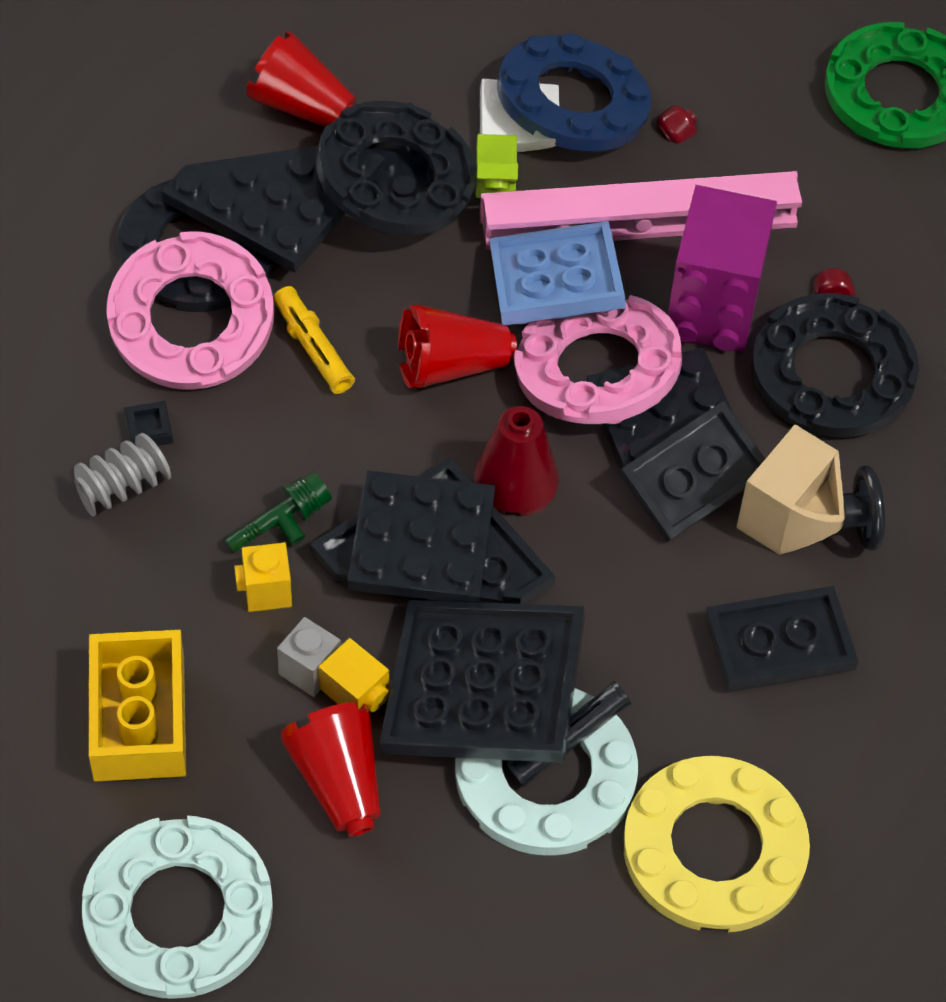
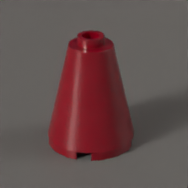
[474,406,559,517]

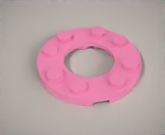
[107,232,274,390]
[514,295,682,424]

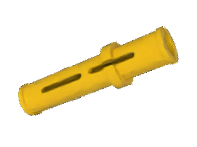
[273,286,355,394]

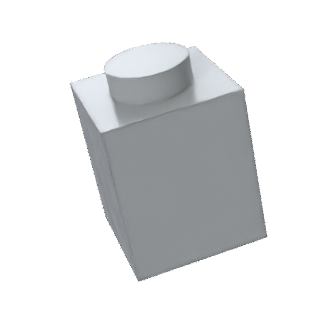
[277,617,341,697]

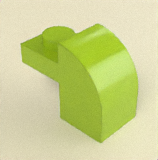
[476,134,518,198]

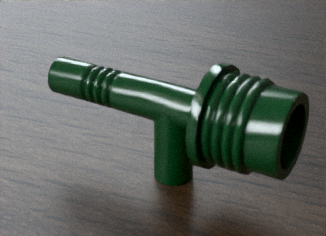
[224,471,332,553]

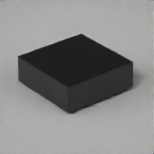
[124,401,173,446]

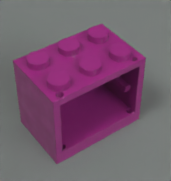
[668,184,777,353]

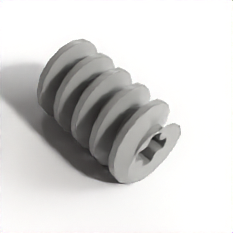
[74,433,171,517]

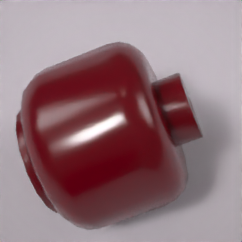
[656,105,697,144]
[813,268,855,297]

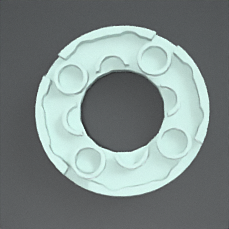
[455,689,638,855]
[82,815,273,999]

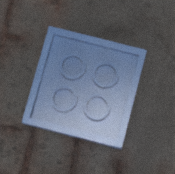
[489,221,626,325]

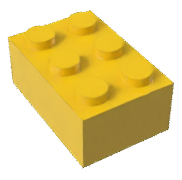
[89,630,186,781]

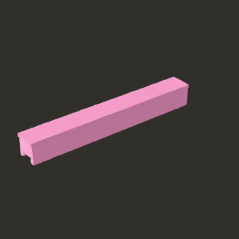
[480,171,802,250]

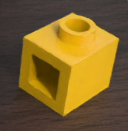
[234,542,292,612]
[318,638,390,712]

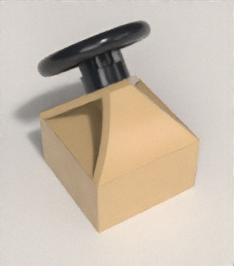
[736,425,885,555]

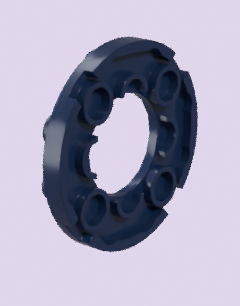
[497,33,651,151]

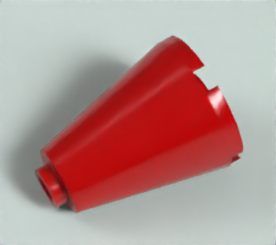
[246,30,356,127]
[398,304,517,388]
[280,702,381,837]

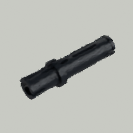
[506,681,632,788]

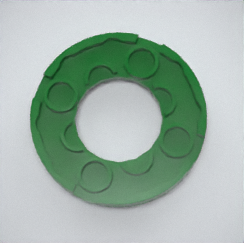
[825,22,946,149]

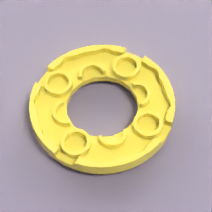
[624,756,810,932]

